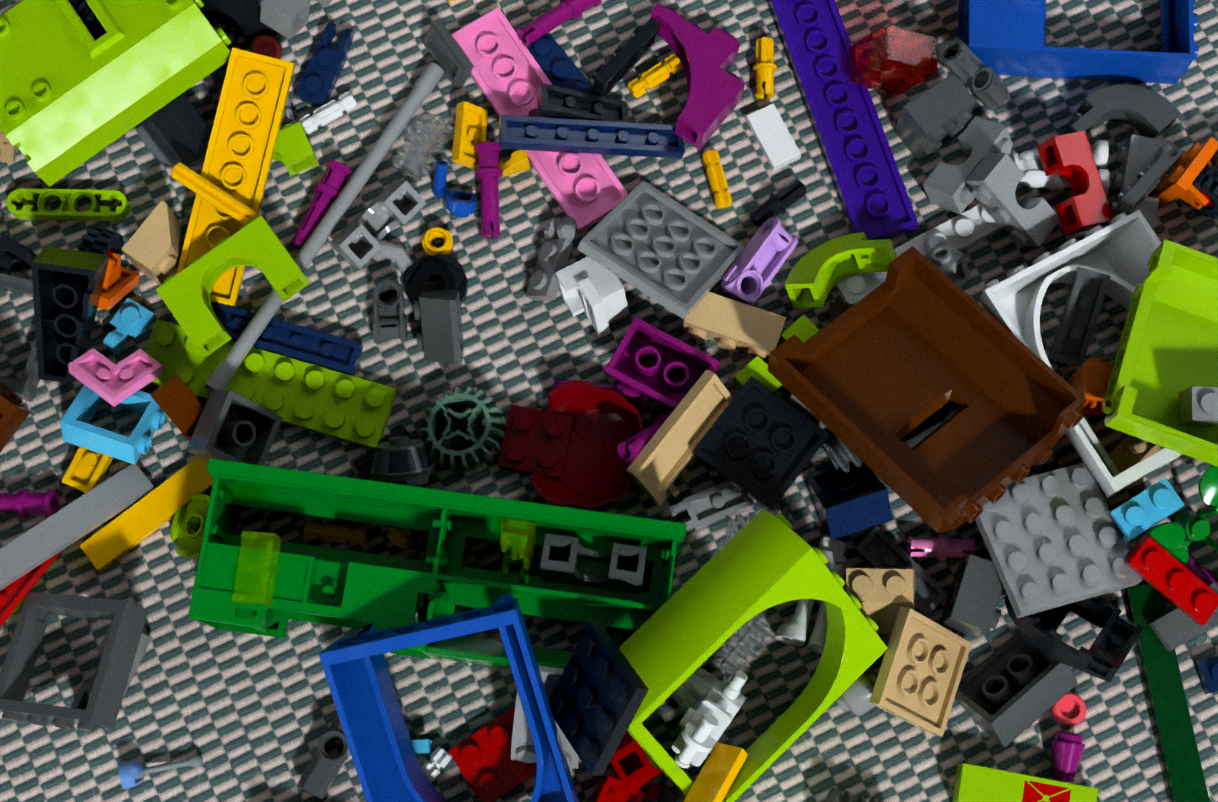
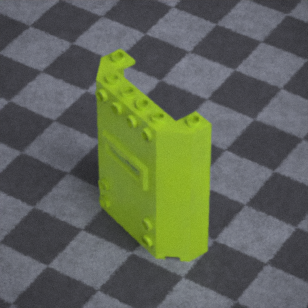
[0,0,232,187]
[1102,239,1218,467]

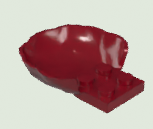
[498,381,644,508]

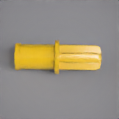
[753,37,777,99]

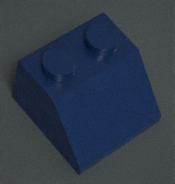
[804,461,893,540]

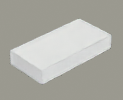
[746,103,801,171]

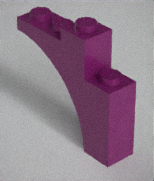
[650,3,745,150]

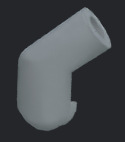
[372,240,414,275]

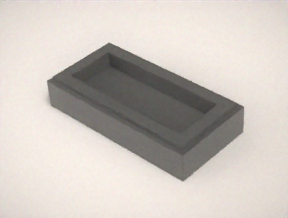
[422,20,474,88]

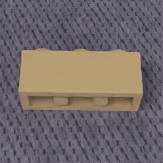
[682,292,786,361]

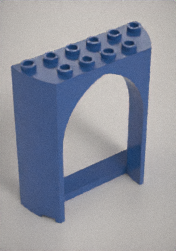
[319,593,580,802]

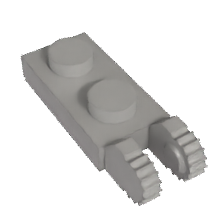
[525,216,577,301]
[659,481,755,533]

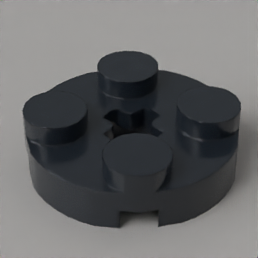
[405,254,468,307]

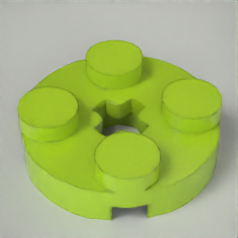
[170,494,210,560]

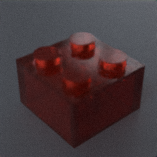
[849,24,937,95]

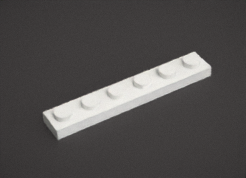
[834,202,1004,304]

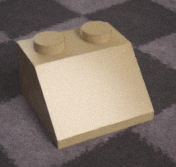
[121,200,183,286]
[846,567,915,634]

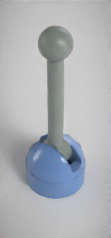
[118,754,203,789]

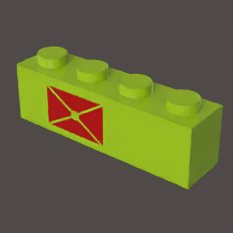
[952,763,1098,802]

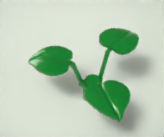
[1128,465,1218,580]

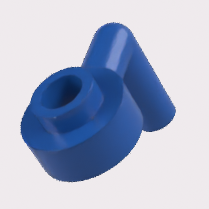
[433,160,478,217]

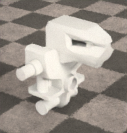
[670,668,748,768]

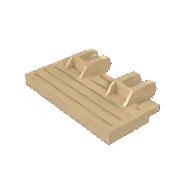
[626,369,733,507]

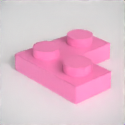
[68,348,163,407]

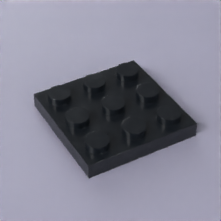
[692,376,830,513]
[549,622,649,776]

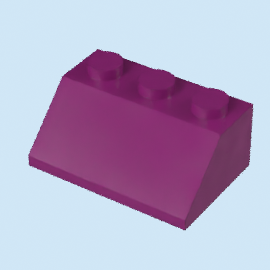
[604,317,720,410]

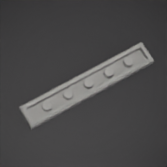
[0,464,154,591]

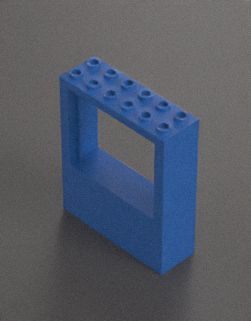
[958,0,1199,84]

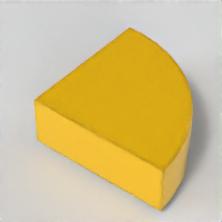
[499,150,530,178]

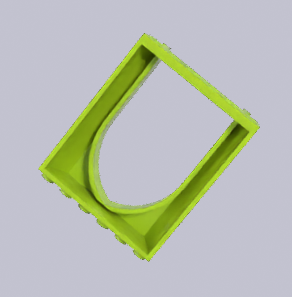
[619,509,888,802]

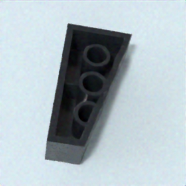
[31,247,110,383]

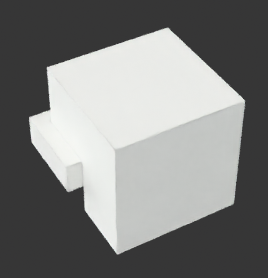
[556,256,629,338]

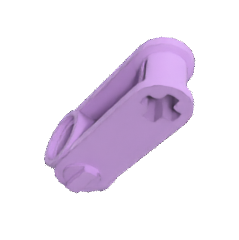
[721,216,798,305]

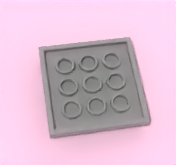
[577,180,745,320]
[975,462,1142,618]

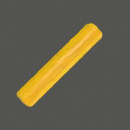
[170,163,257,224]

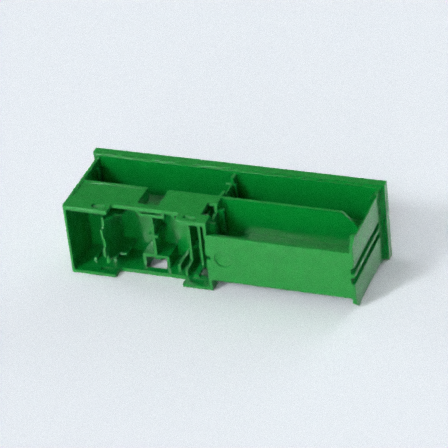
[188,458,687,669]

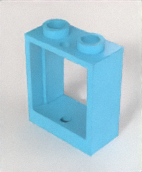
[60,385,166,465]

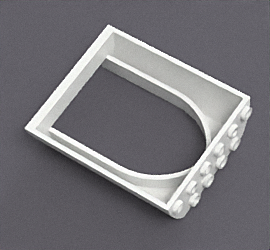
[980,210,1183,498]

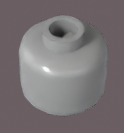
[836,668,878,716]

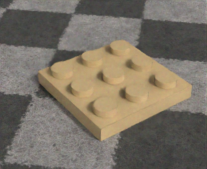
[869,607,972,737]

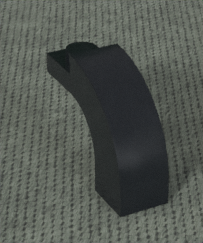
[200,0,278,46]

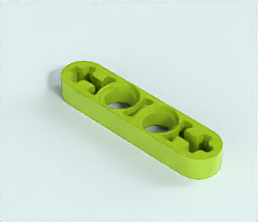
[6,188,131,222]

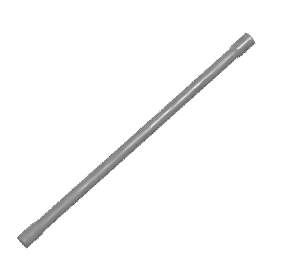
[204,62,444,391]

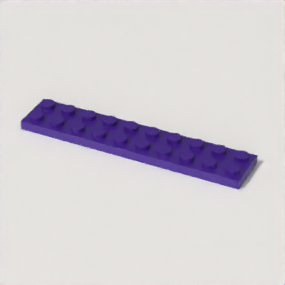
[768,0,919,240]

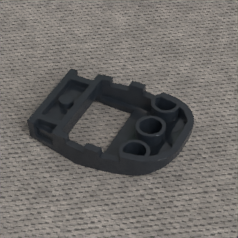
[135,46,230,168]
[1005,594,1144,682]

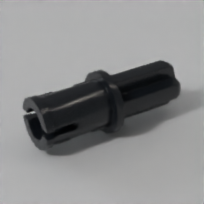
[748,179,807,229]

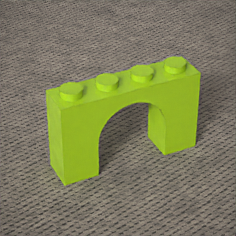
[156,215,310,357]

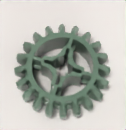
[419,385,506,472]

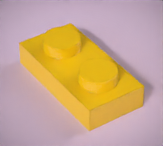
[451,101,488,170]
[61,424,113,493]

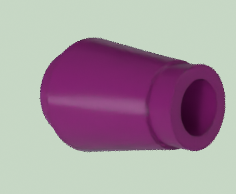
[1051,731,1085,782]

